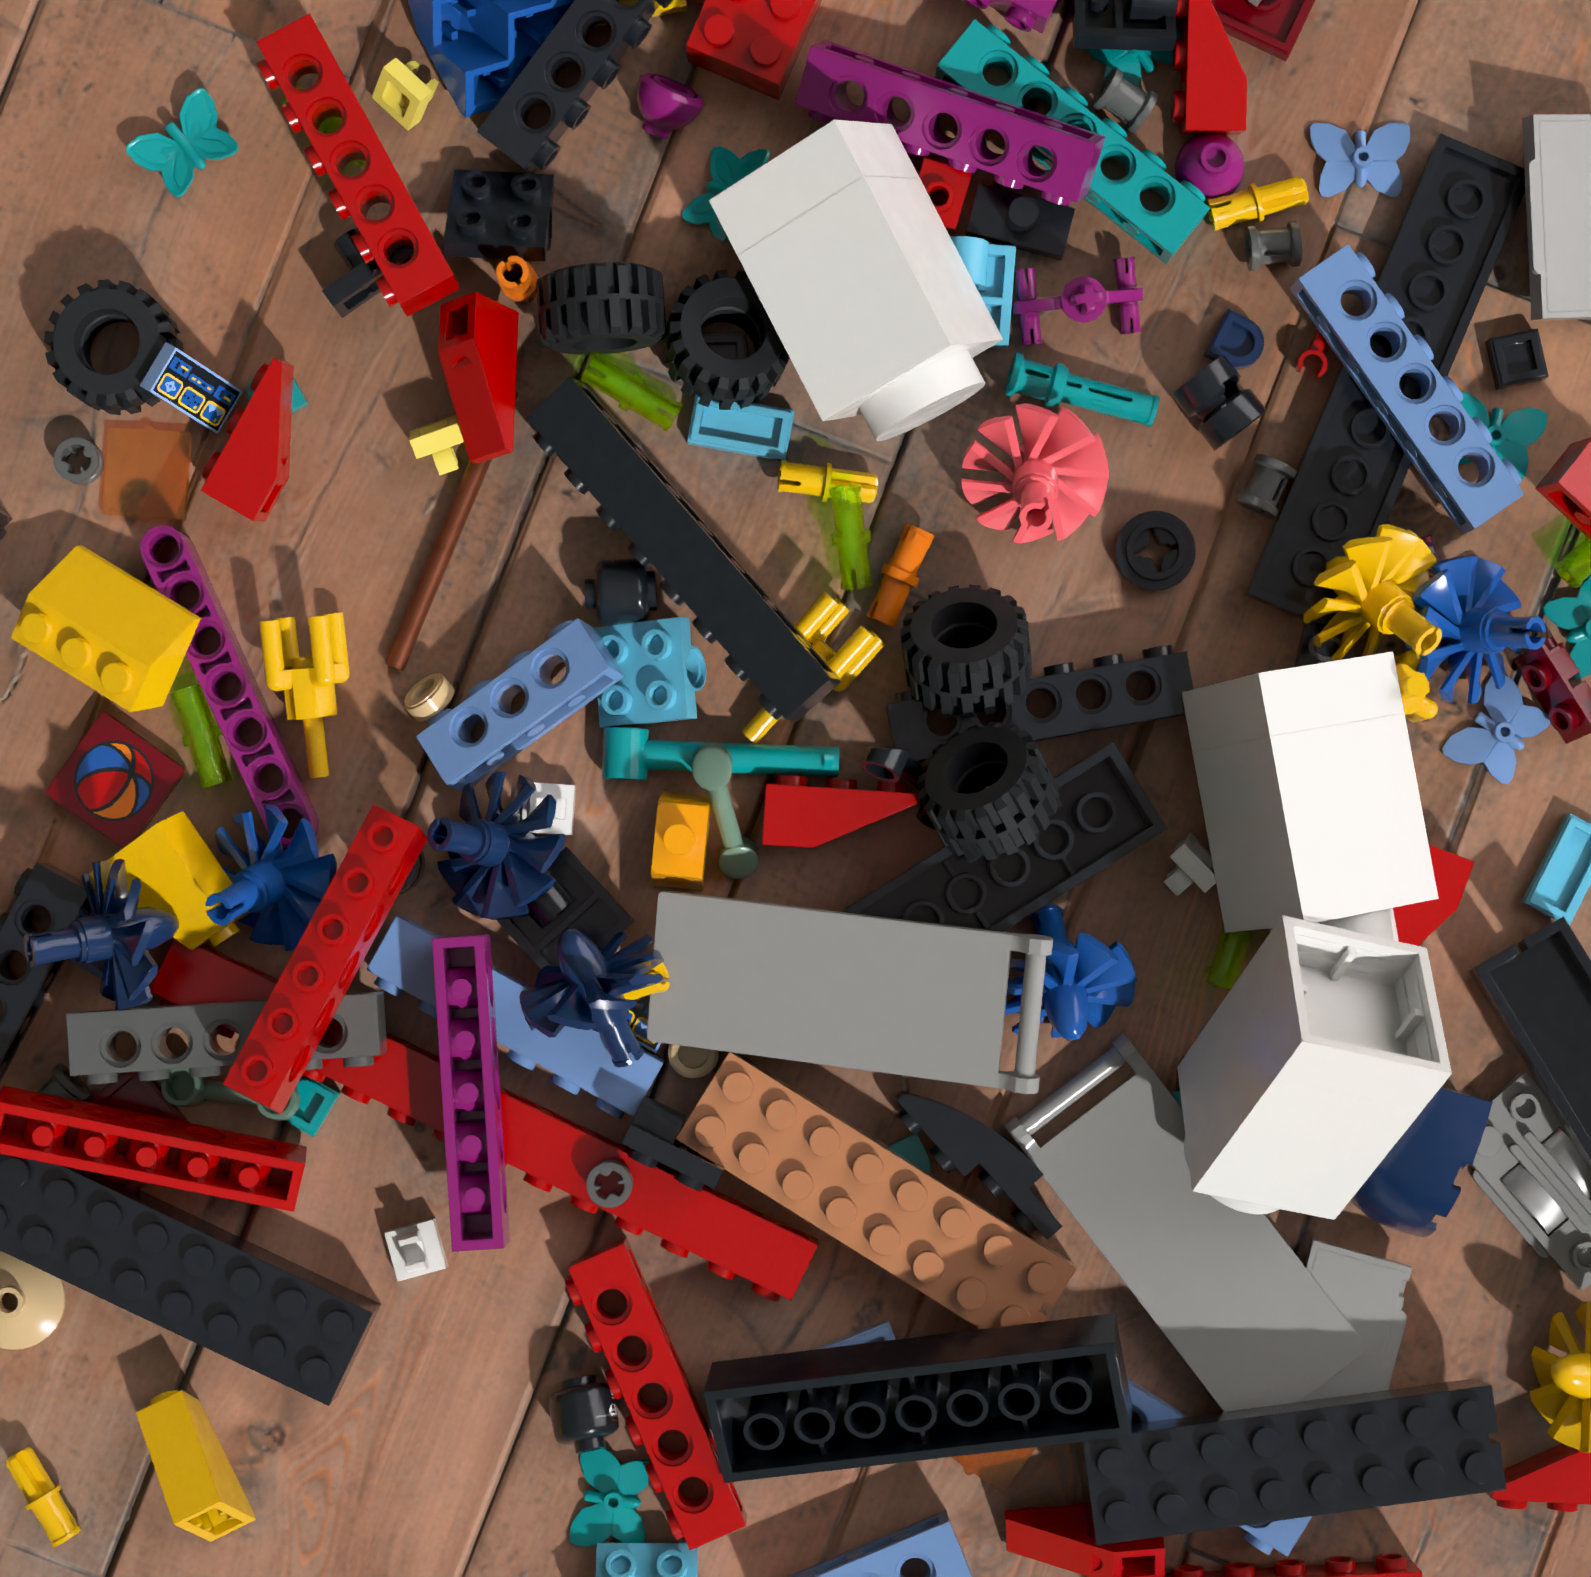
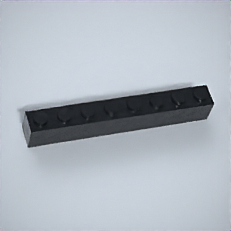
[527,377,842,722]

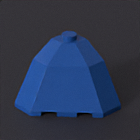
[408,0,574,117]

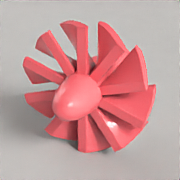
[962,403,1109,543]

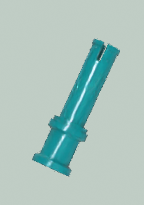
[1004,351,1159,427]

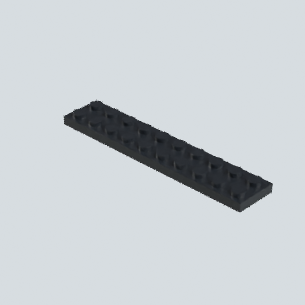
[1244,134,1525,627]

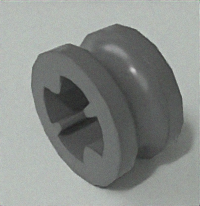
[54,437,104,485]
[586,1160,633,1208]

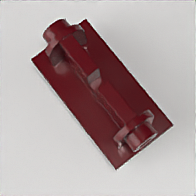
[1513,636,1591,744]

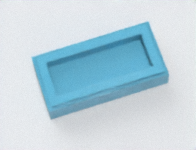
[687,394,795,461]
[1520,813,1591,926]

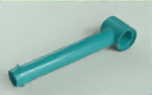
[602,727,839,780]

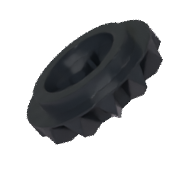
[1115,511,1196,591]

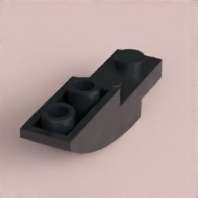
[894,1091,1062,1240]

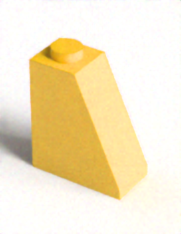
[89,811,250,950]
[136,1390,256,1542]

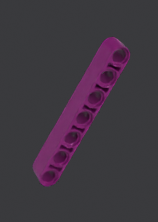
[140,525,320,846]

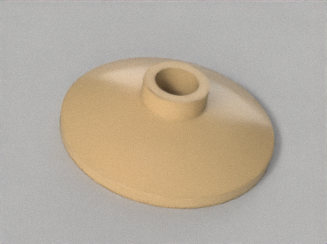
[0,1251,66,1350]

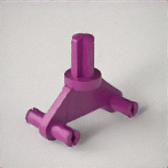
[1012,257,1144,345]

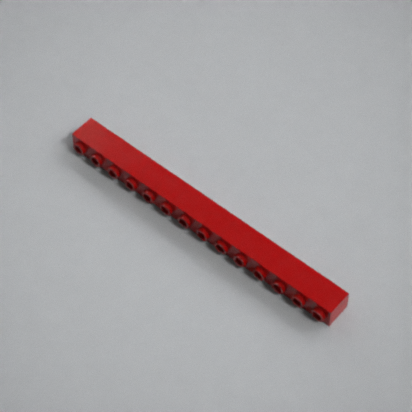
[150,939,818,1302]

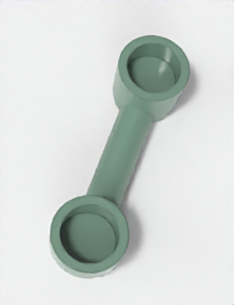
[692,743,759,879]
[161,1068,300,1121]

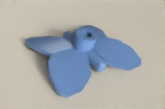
[1309,123,1410,197]
[1442,675,1550,784]

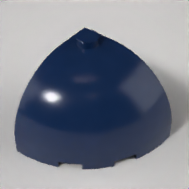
[1350,1087,1493,1237]

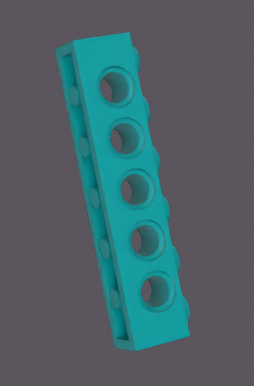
[935,19,1210,265]

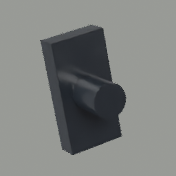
[965,184,1075,261]
[322,228,414,318]

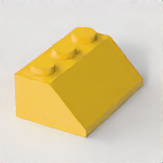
[11,545,201,712]

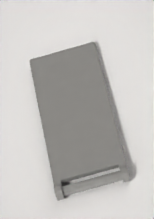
[647,890,1053,1094]
[1004,1033,1367,1412]

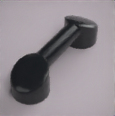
[861,746,936,830]

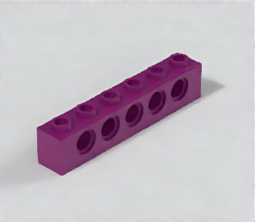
[795,40,1106,206]
[432,934,510,1252]

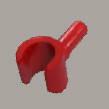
[1295,329,1328,379]

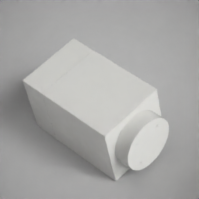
[709,120,1003,441]
[1182,652,1439,941]
[1177,915,1452,1220]

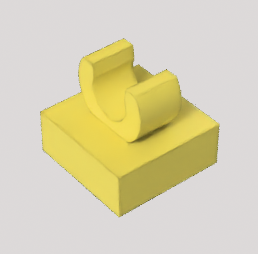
[371,58,439,131]
[409,415,464,475]

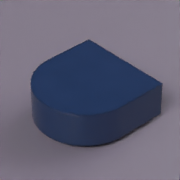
[1204,309,1264,370]

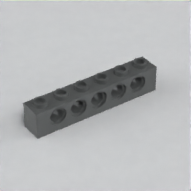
[66,991,387,1084]

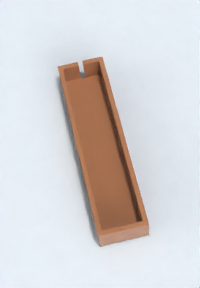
[676,1052,1077,1329]

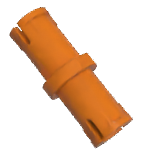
[496,256,539,304]
[866,523,935,628]

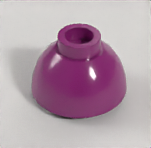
[636,73,704,139]
[1175,133,1245,202]

